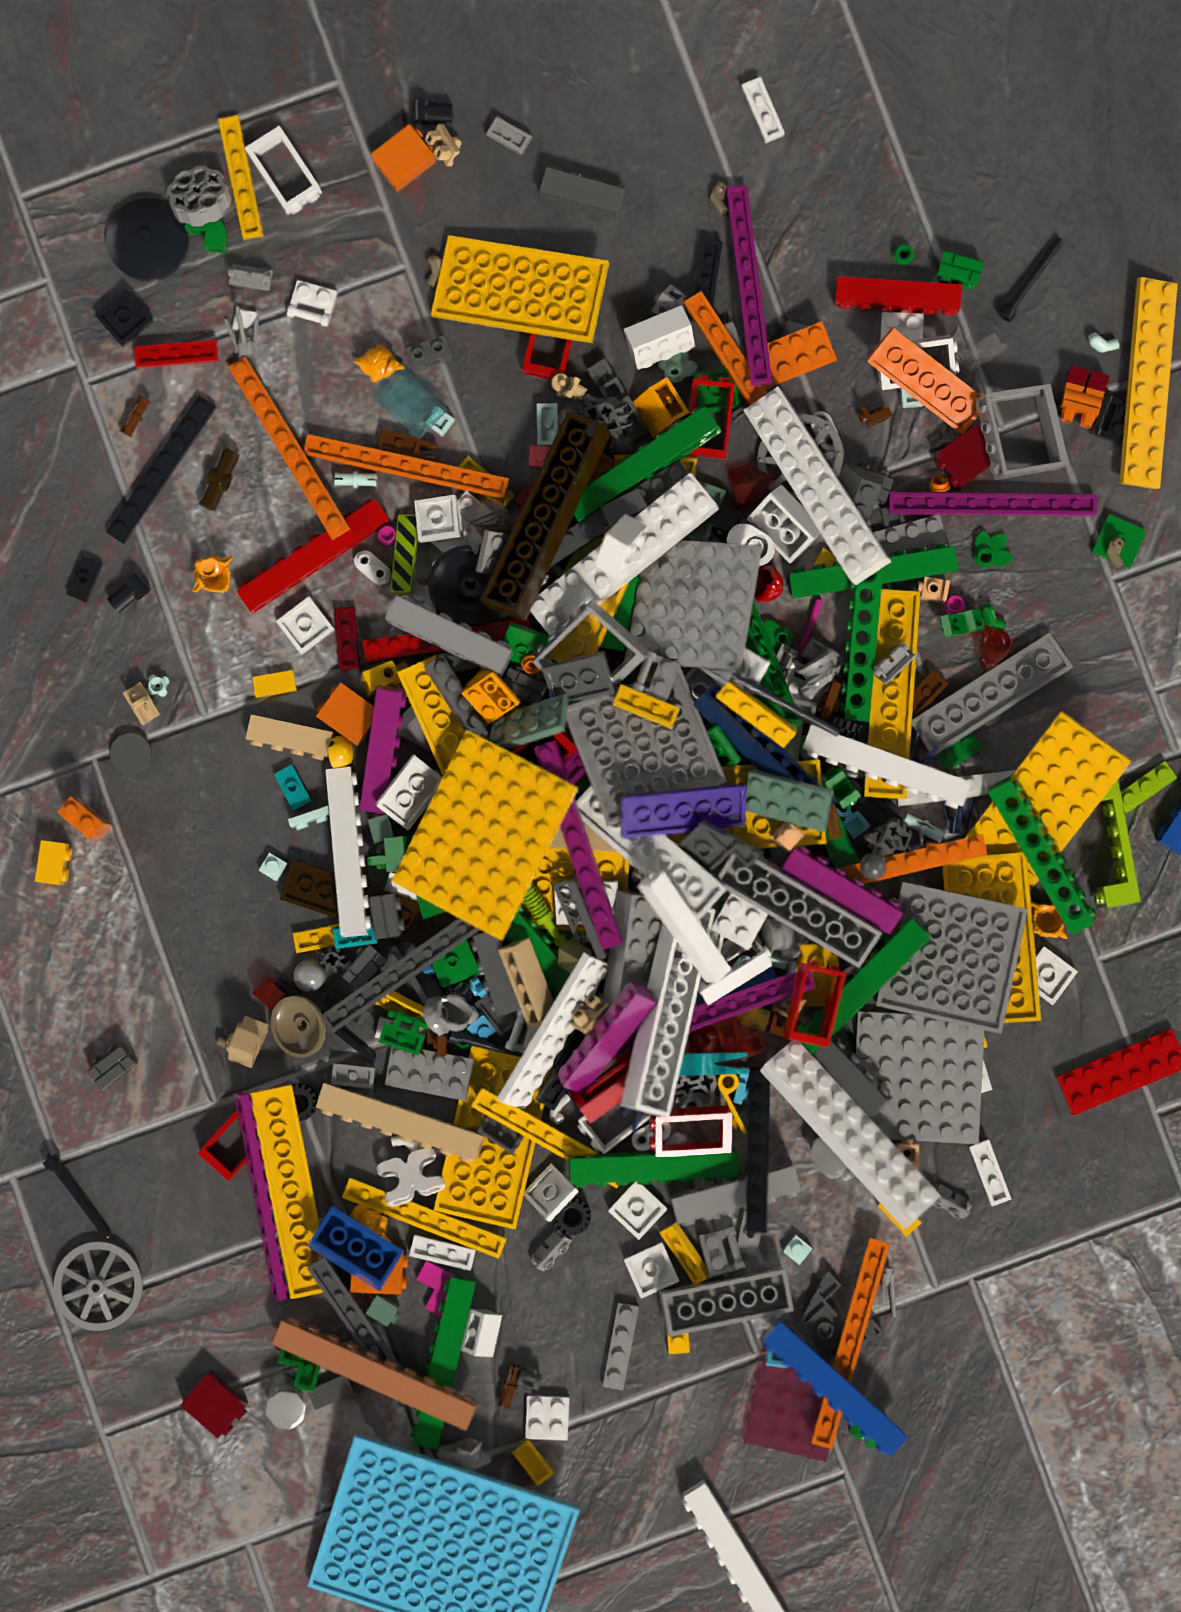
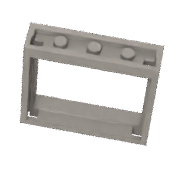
[976,384,1069,480]
[533,599,648,703]

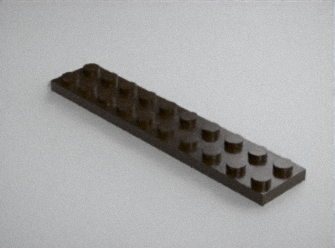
[280,860,483,960]

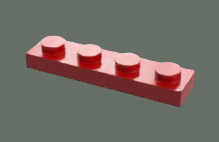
[134,340,219,369]

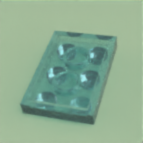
[374,369,448,440]

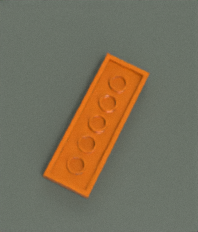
[866,326,981,434]

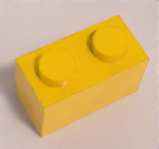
[35,840,72,886]

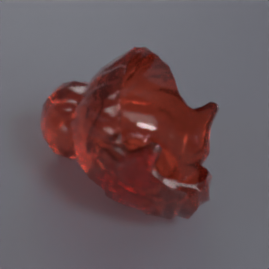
[978,629,1012,671]
[687,1024,720,1054]

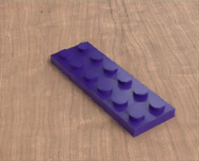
[620,783,746,839]

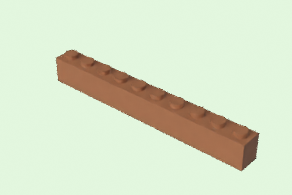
[272,1317,478,1431]

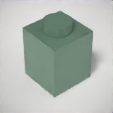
[368,813,396,845]
[366,1294,400,1327]

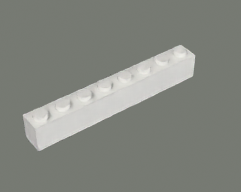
[802,725,971,809]
[326,767,371,937]
[682,1479,786,1612]

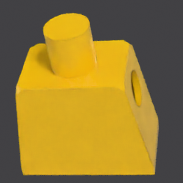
[360,660,408,698]

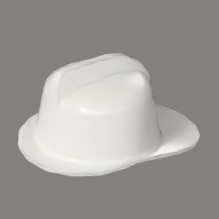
[727,524,775,566]

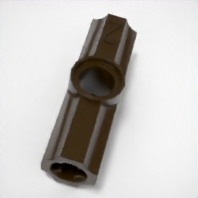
[198,447,240,512]

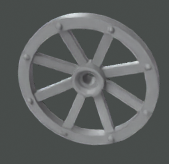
[757,414,844,502]
[54,1241,143,1331]

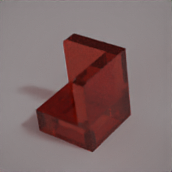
[252,977,284,1010]

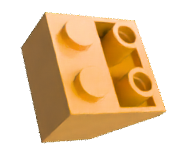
[632,377,689,438]
[462,671,521,724]

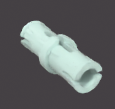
[334,471,377,488]
[902,813,945,843]

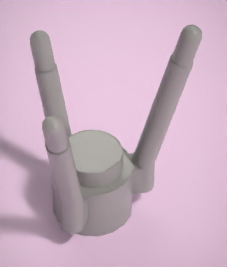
[224,306,259,357]
[879,1267,896,1317]

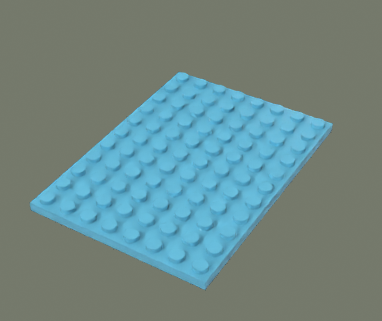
[308,1433,580,1612]

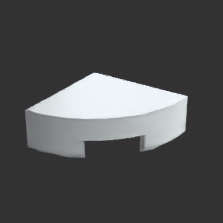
[232,309,258,330]

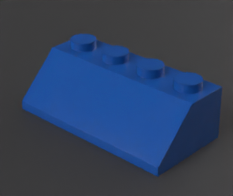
[307,1206,404,1291]

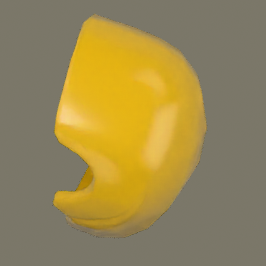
[328,736,354,768]

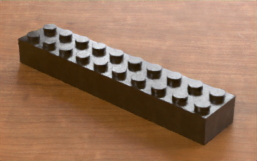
[481,412,611,621]

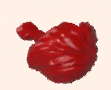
[753,565,784,603]

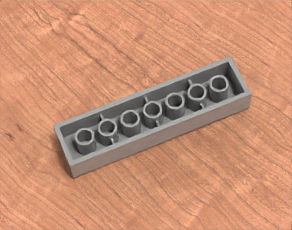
[714,852,882,968]

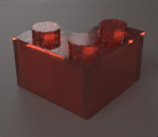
[714,1017,767,1064]

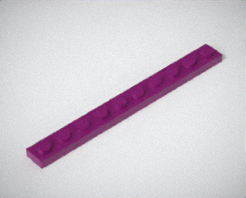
[726,185,772,386]
[888,492,1097,517]
[534,741,624,950]
[615,970,816,1057]
[234,1091,288,1301]

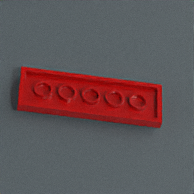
[1056,1028,1181,1116]

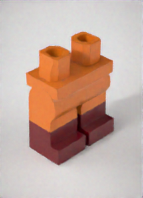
[1059,365,1110,429]

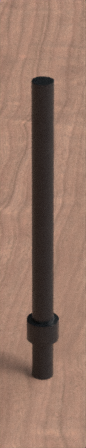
[730,672,840,737]
[274,978,376,1063]

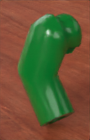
[981,603,1007,631]

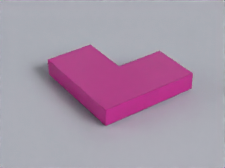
[416,1260,454,1317]

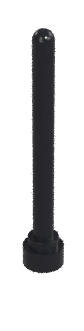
[997,238,1063,323]
[447,1030,524,1057]
[42,1153,112,1240]

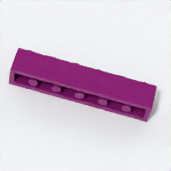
[360,684,407,814]
[780,845,903,934]
[558,981,657,1095]

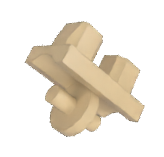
[425,124,461,166]
[551,374,587,400]
[123,682,161,725]
[571,994,610,1035]

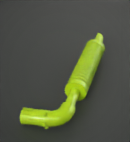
[522,882,591,948]

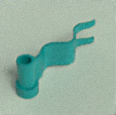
[678,1053,748,1080]

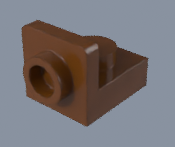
[858,405,892,429]
[765,1012,785,1037]
[427,1028,449,1056]

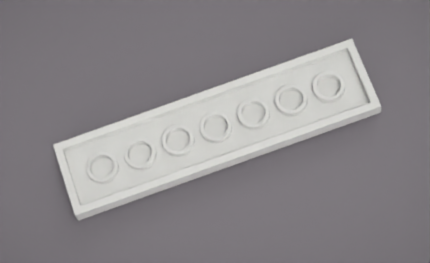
[576,786,726,921]
[497,953,608,1109]

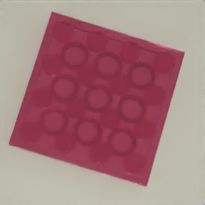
[744,1358,829,1462]

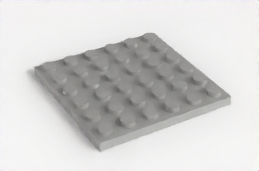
[625,540,762,672]
[566,667,727,827]
[876,882,1028,1034]
[853,1011,985,1144]

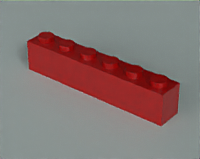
[834,276,962,317]

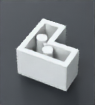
[595,514,647,578]

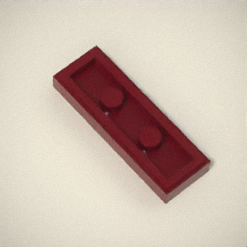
[334,607,361,671]

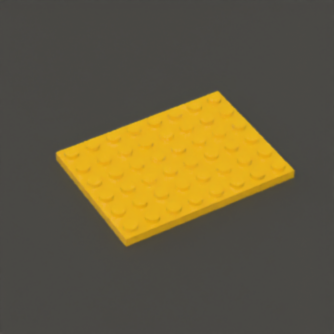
[392,730,579,940]

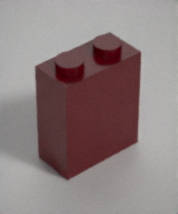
[934,424,991,490]
[180,1370,248,1439]

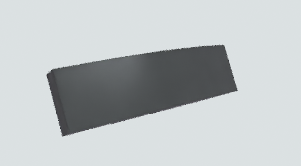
[586,358,649,441]

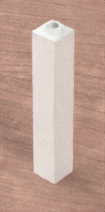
[638,871,731,983]

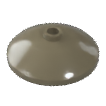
[271,995,326,1058]

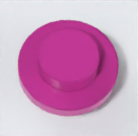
[377,525,397,546]
[944,594,965,614]

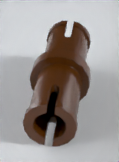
[119,395,151,437]
[498,1363,522,1408]

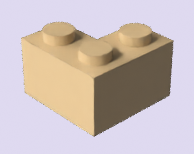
[226,1016,268,1068]

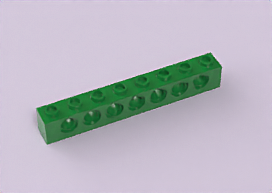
[839,567,884,722]
[988,775,1096,935]

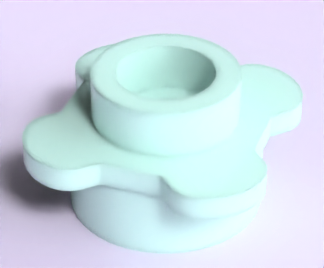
[147,675,169,697]

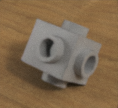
[651,284,687,315]

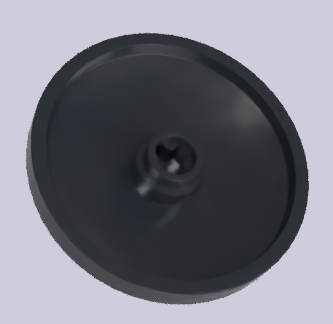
[106,198,190,282]
[428,545,502,627]

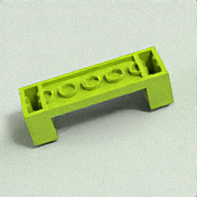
[1094,779,1141,908]

